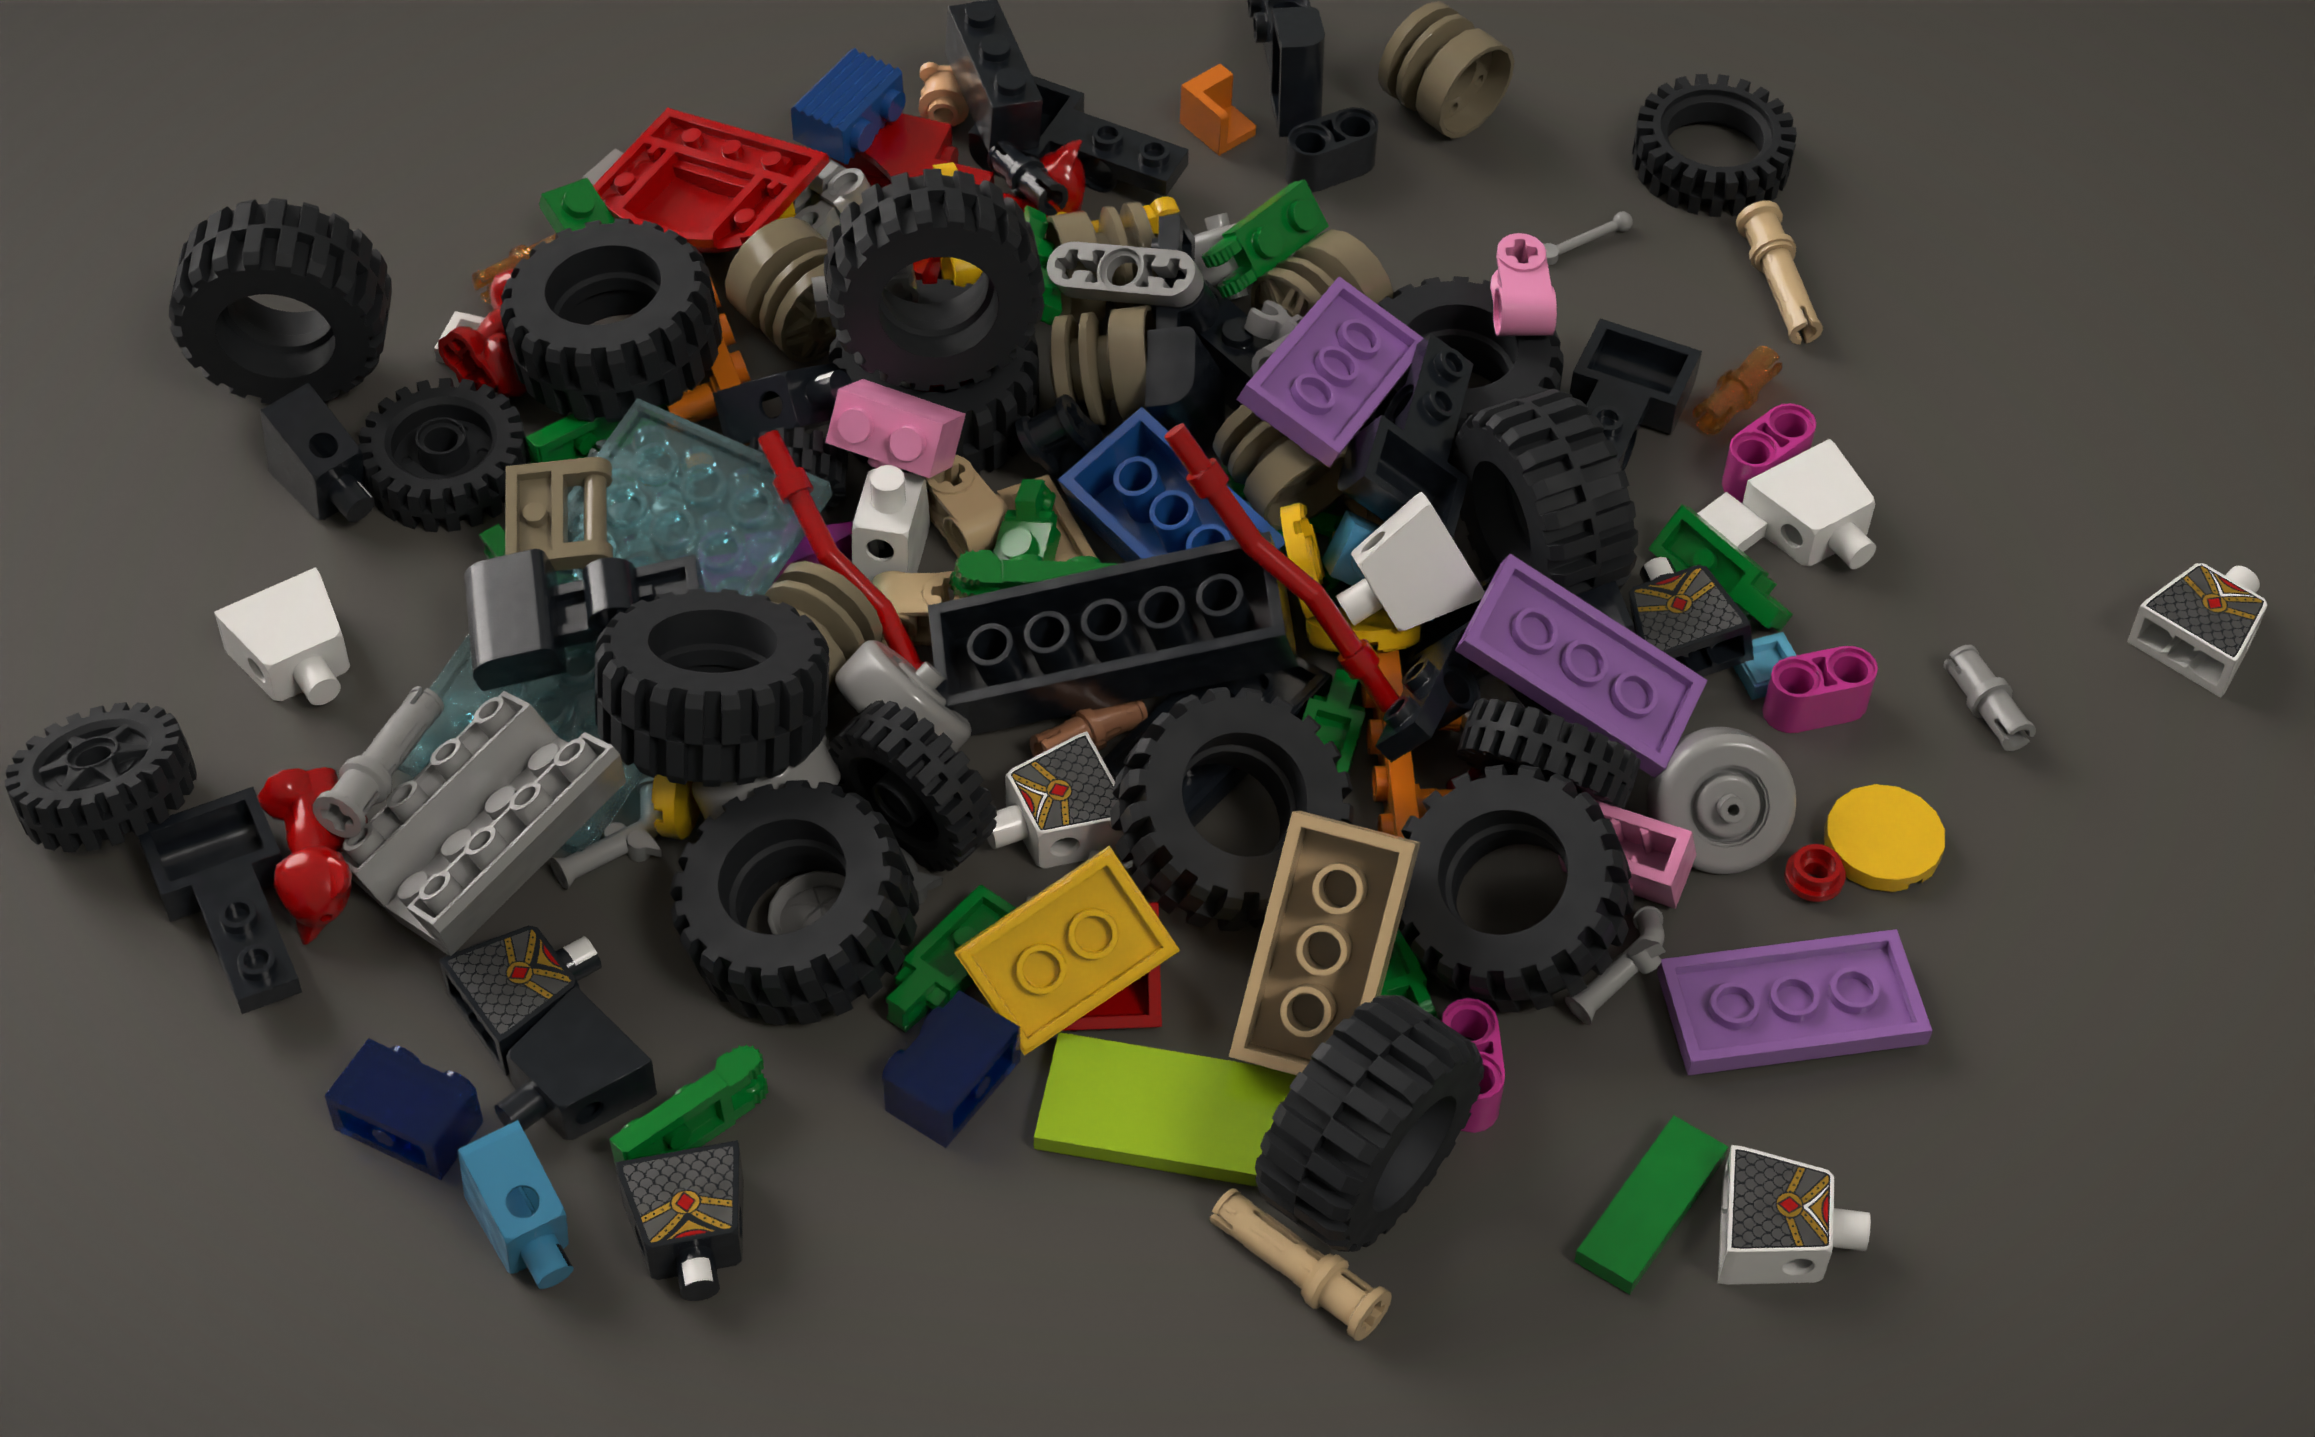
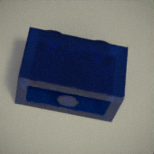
[882,990,1021,1148]
[324,1038,484,1180]

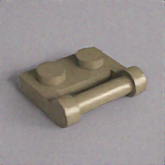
[505,457,613,571]

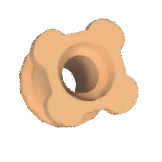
[918,62,969,127]

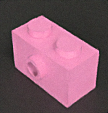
[825,379,966,478]
[1558,794,1696,909]

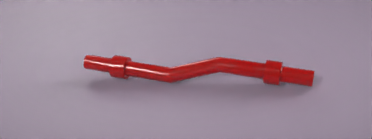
[1164,423,1400,713]
[758,430,929,669]

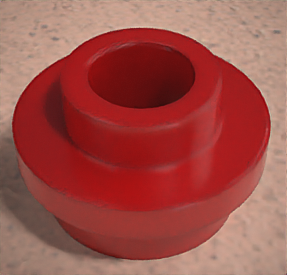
[1784,844,1846,902]

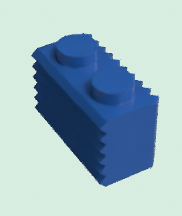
[791,48,906,165]

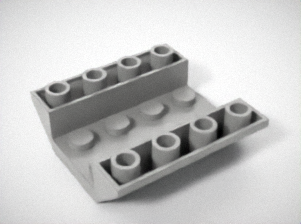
[338,691,626,956]

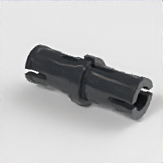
[987,141,1069,216]

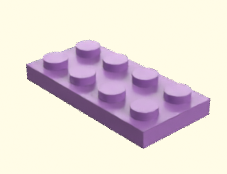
[1236,276,1424,468]
[1455,554,1708,778]
[1657,929,1933,1075]

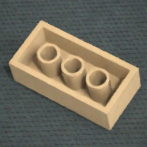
[1229,811,1421,1076]

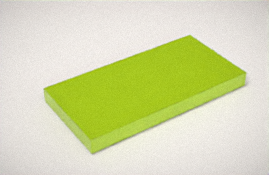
[1034,1032,1296,1187]

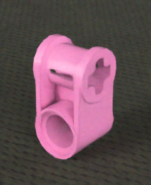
[1490,233,1557,336]

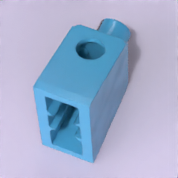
[458,1120,574,1289]

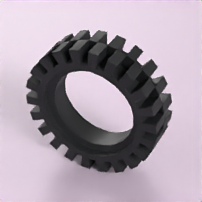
[1632,74,1797,217]

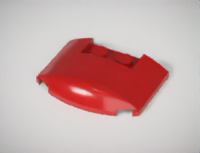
[593,107,830,253]

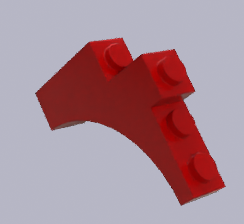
[828,113,994,284]

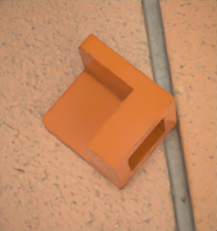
[1180,64,1256,156]

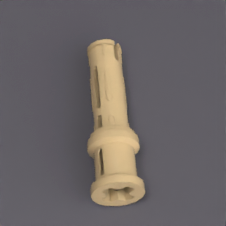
[1736,201,1823,344]
[1210,1188,1392,1341]

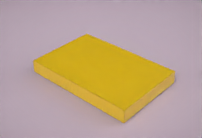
[954,845,1180,1056]

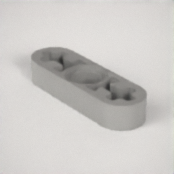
[1047,241,1204,307]

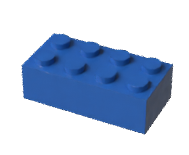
[1058,407,1288,562]

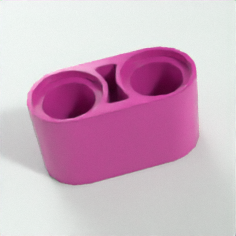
[1721,403,1816,503]
[1762,646,1878,733]
[1442,998,1505,1133]

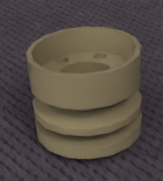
[1378,1,1515,139]
[1045,201,1157,326]
[725,217,836,363]
[1251,229,1394,317]
[1050,305,1156,426]
[1212,404,1349,530]
[764,561,883,706]

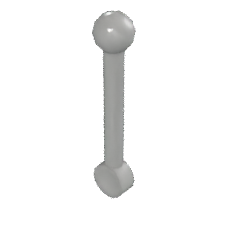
[1543,211,1633,265]

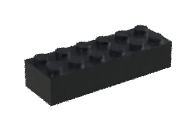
[928,531,1299,736]

